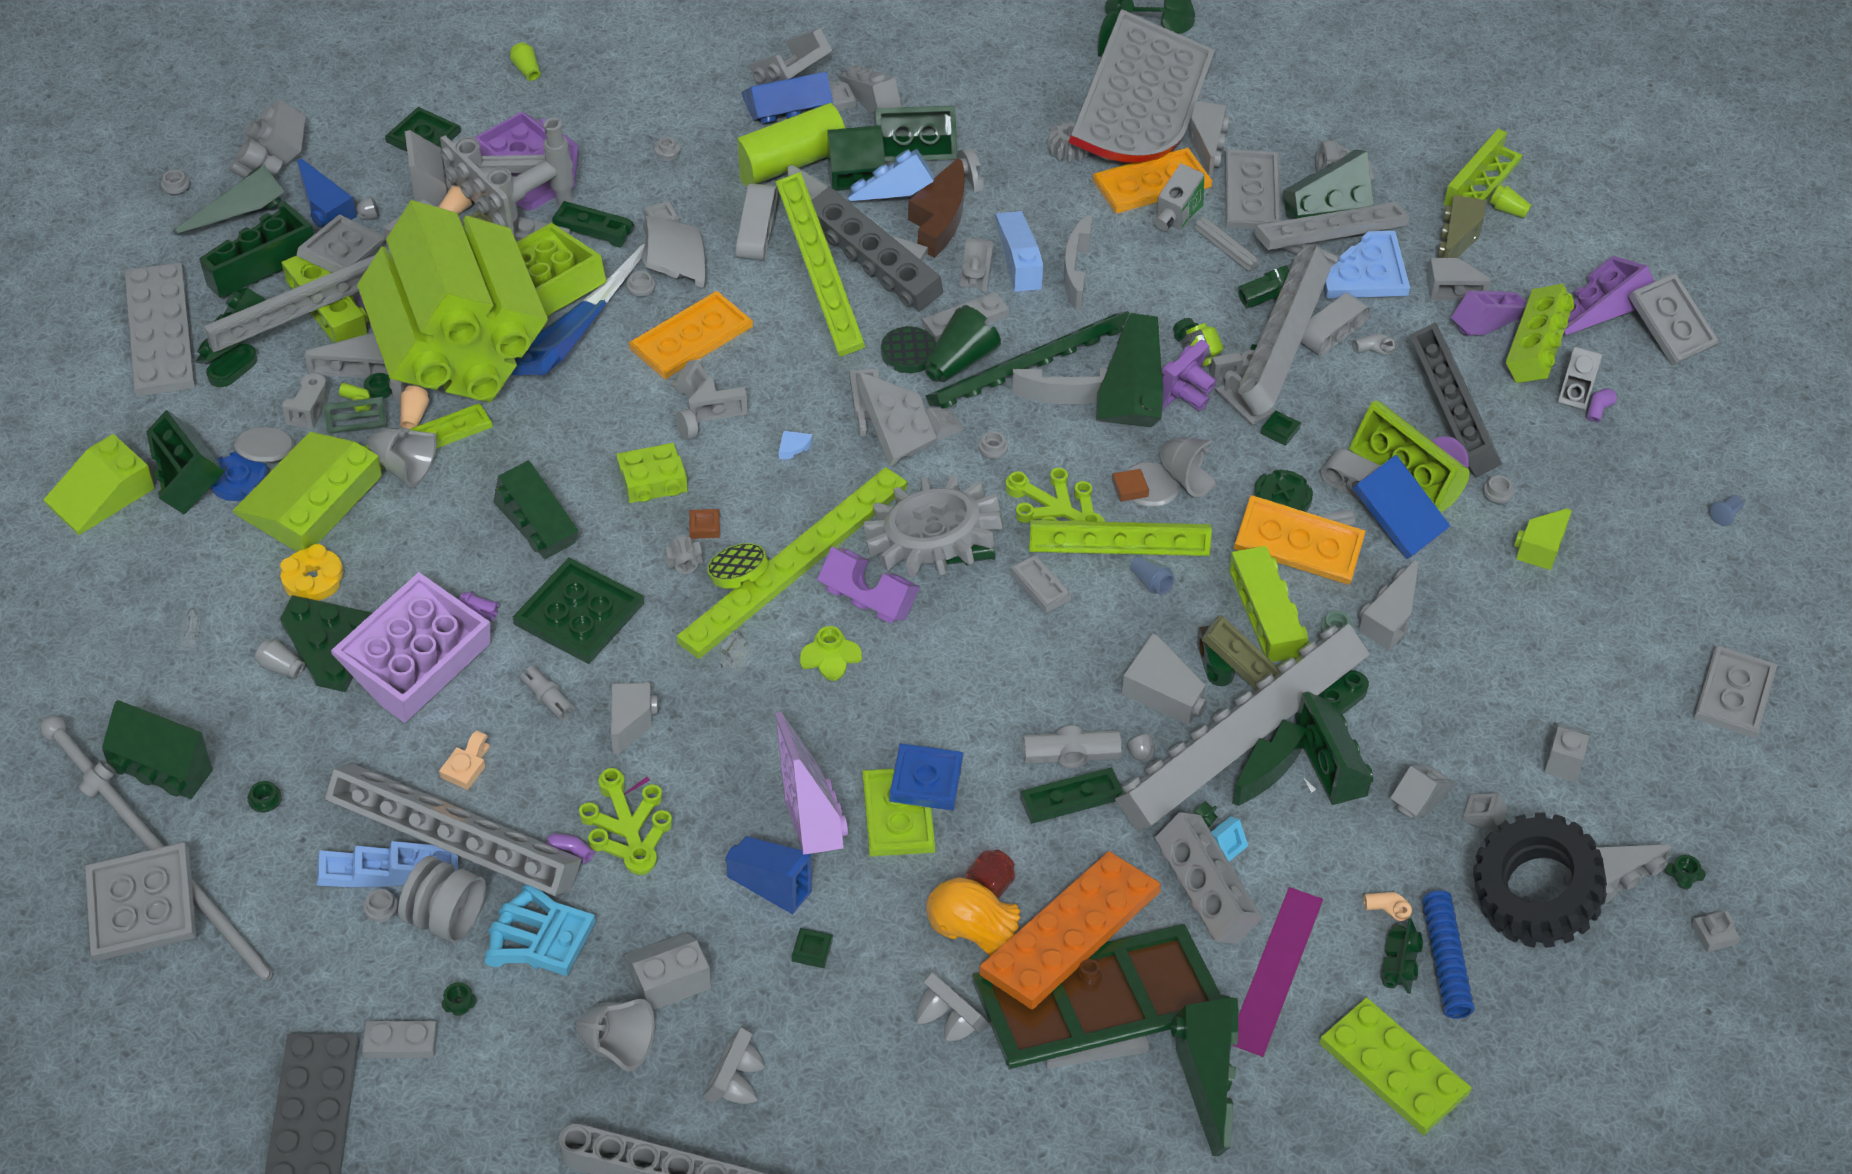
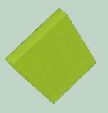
[862,768,935,857]

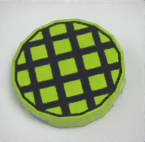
[707,543,768,589]

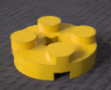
[280,544,344,601]

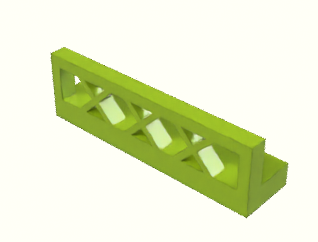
[1444,128,1523,206]

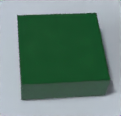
[1260,410,1301,446]
[792,928,833,969]

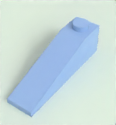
[995,211,1043,292]

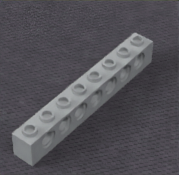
[325,764,581,896]

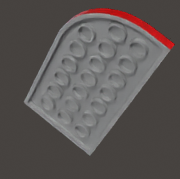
[1068,9,1215,163]

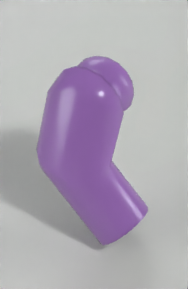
[1587,388,1617,422]

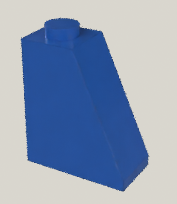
[725,836,812,915]

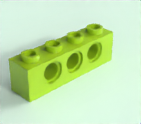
[281,256,368,343]
[1506,283,1574,383]

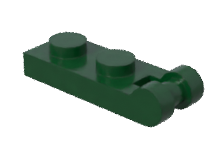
[552,201,634,248]

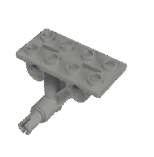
[440,118,574,234]

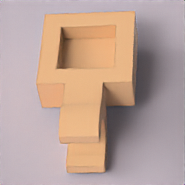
[439,730,490,790]

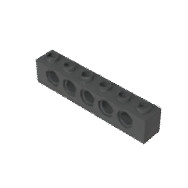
[812,186,943,312]
[1410,322,1503,477]

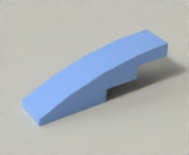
[317,841,458,887]

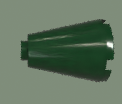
[924,305,1001,382]

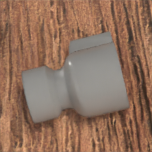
[229,138,283,178]

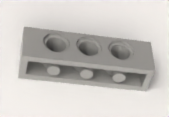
[1155,812,1263,944]

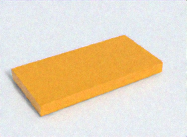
[1092,148,1212,214]
[629,291,753,379]
[1233,495,1366,585]

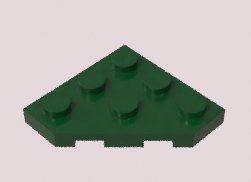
[280,595,372,692]

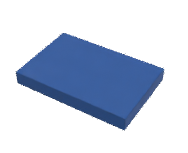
[1352,455,1450,559]

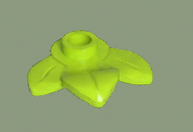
[800,626,862,681]

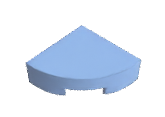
[779,431,813,459]

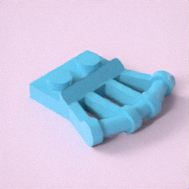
[484,884,596,976]

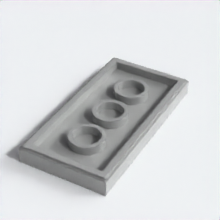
[1225,149,1281,229]

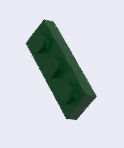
[1020,767,1123,824]

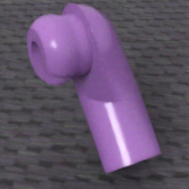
[545,833,595,864]

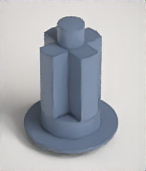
[1710,495,1744,526]

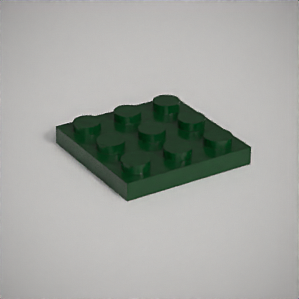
[513,557,644,664]

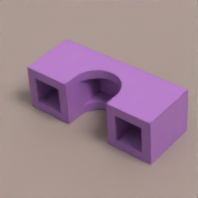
[817,547,920,623]

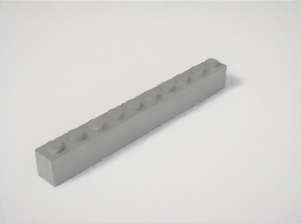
[1115,624,1370,831]

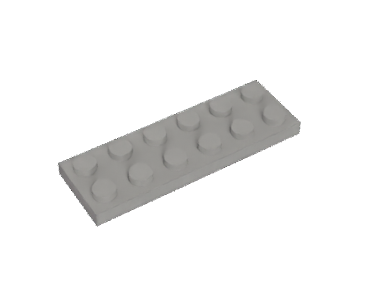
[125,263,195,397]

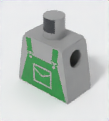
[1154,163,1204,231]

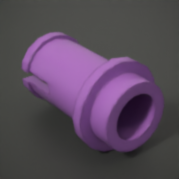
[459,591,499,621]

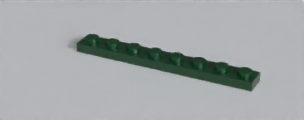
[925,311,1129,409]

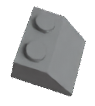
[405,130,451,205]
[622,932,711,1010]

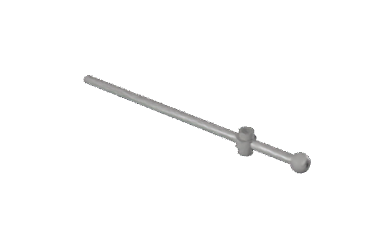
[40,716,272,980]

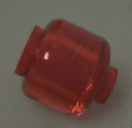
[966,850,1015,898]

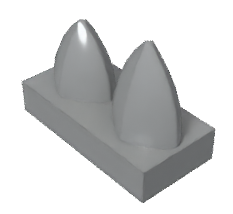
[916,972,989,1041]
[702,1027,765,1104]

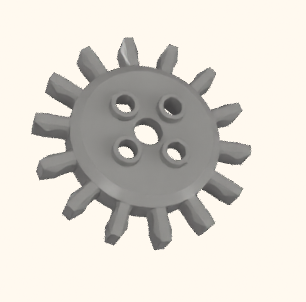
[863,476,1003,577]

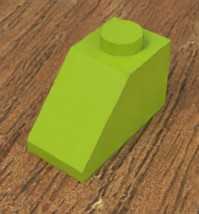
[1514,508,1572,570]

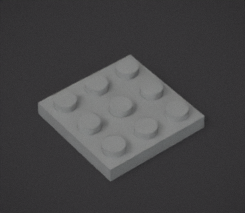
[85,842,196,962]

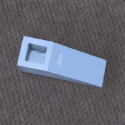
[848,149,935,201]

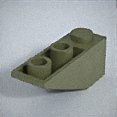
[1438,195,1486,258]

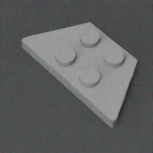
[856,373,937,466]

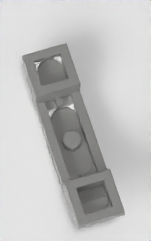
[1064,215,1092,311]
[1012,368,1107,404]

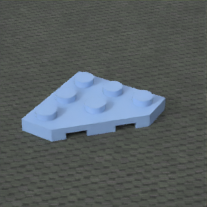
[1324,231,1410,298]

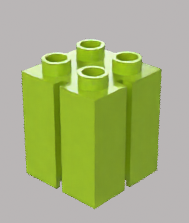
[357,200,548,402]

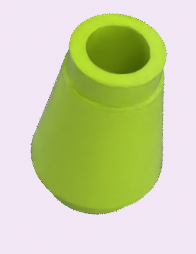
[510,42,541,81]
[1489,184,1532,219]

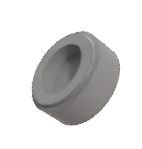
[676,409,698,440]

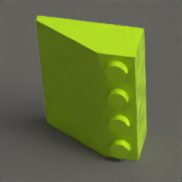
[516,222,606,317]
[233,431,381,552]

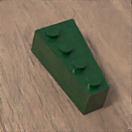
[199,201,314,298]

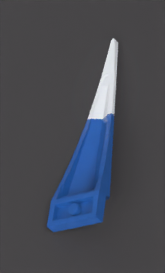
[511,244,645,376]

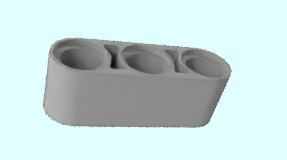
[736,183,777,261]
[1300,293,1371,356]
[1320,449,1380,500]

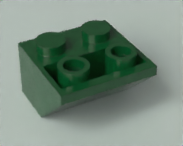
[827,125,885,191]

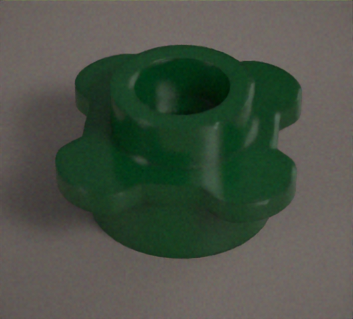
[1665,855,1706,889]

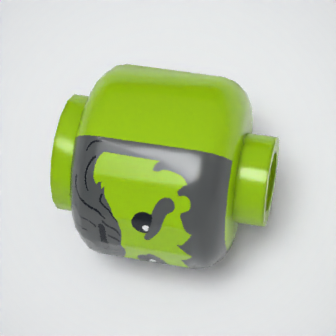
[1182,323,1224,367]

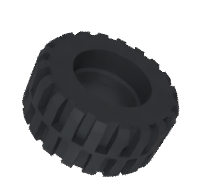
[1473,812,1607,948]

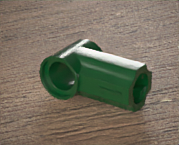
[1238,265,1289,309]

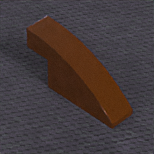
[908,158,965,258]

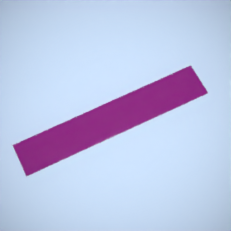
[1231,887,1323,1057]

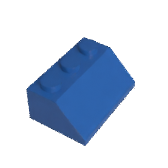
[741,71,833,124]

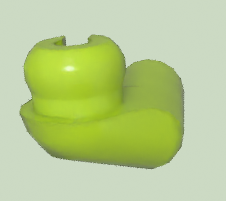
[339,382,372,412]

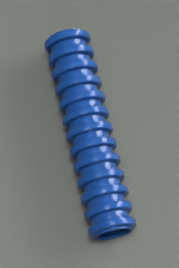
[1422,891,1475,1019]

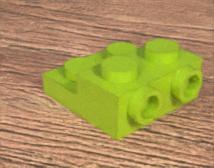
[616,442,688,503]

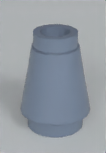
[1130,555,1175,595]

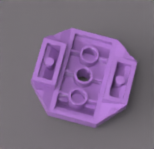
[475,111,579,210]

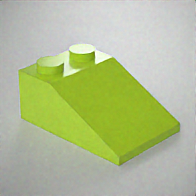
[43,434,155,535]

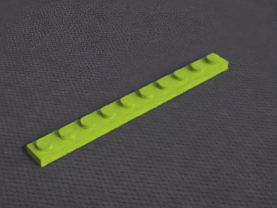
[676,467,908,659]

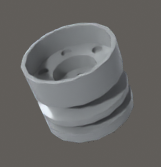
[398,856,486,944]

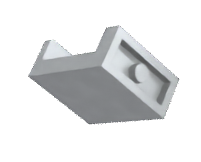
[749,28,832,85]

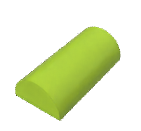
[737,103,845,187]
[1348,400,1470,512]

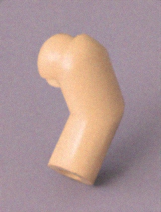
[1363,892,1412,921]

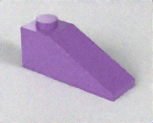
[1451,291,1527,336]

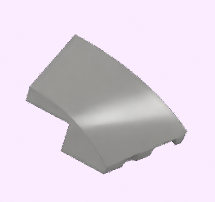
[641,216,705,288]

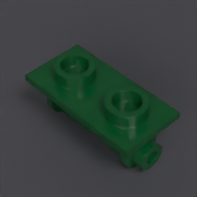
[1381,918,1423,994]

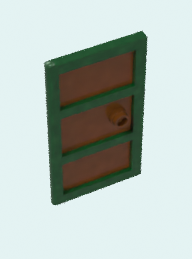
[972,924,1223,1070]

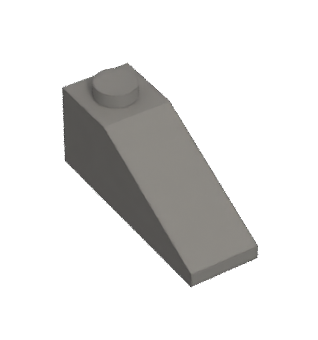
[305,334,388,378]

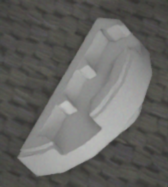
[957,149,984,192]

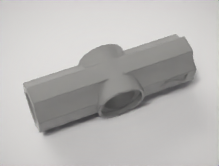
[1022,726,1122,768]

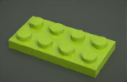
[1319,997,1472,1136]

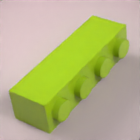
[1228,546,1308,662]

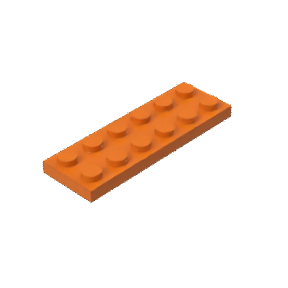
[980,851,1161,1010]

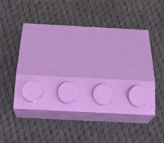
[331,572,491,723]
[775,712,848,855]

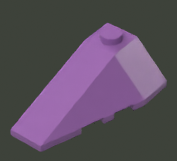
[1564,255,1655,335]

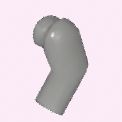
[1352,333,1397,355]

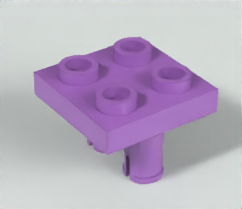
[1162,339,1217,412]

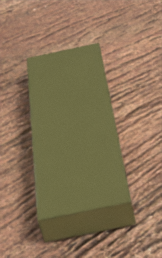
[1202,615,1280,690]

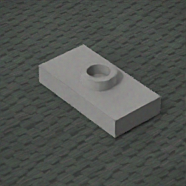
[1010,555,1071,613]

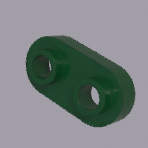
[1318,670,1369,715]

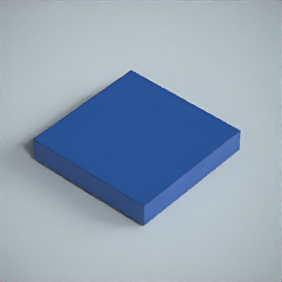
[889,743,963,811]

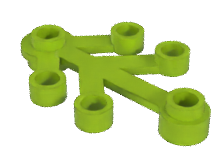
[1005,467,1105,523]
[579,768,672,875]

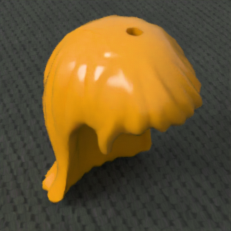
[926,877,1021,956]

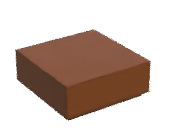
[1112,469,1149,502]
[689,509,720,539]

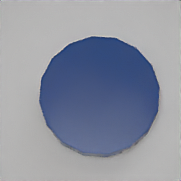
[210,451,268,501]

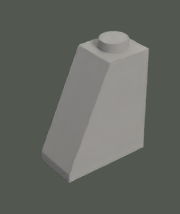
[1121,633,1207,725]

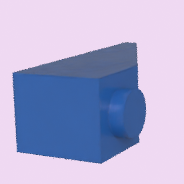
[297,158,356,227]

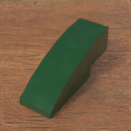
[1232,719,1307,806]

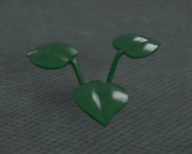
[1098,0,1195,57]

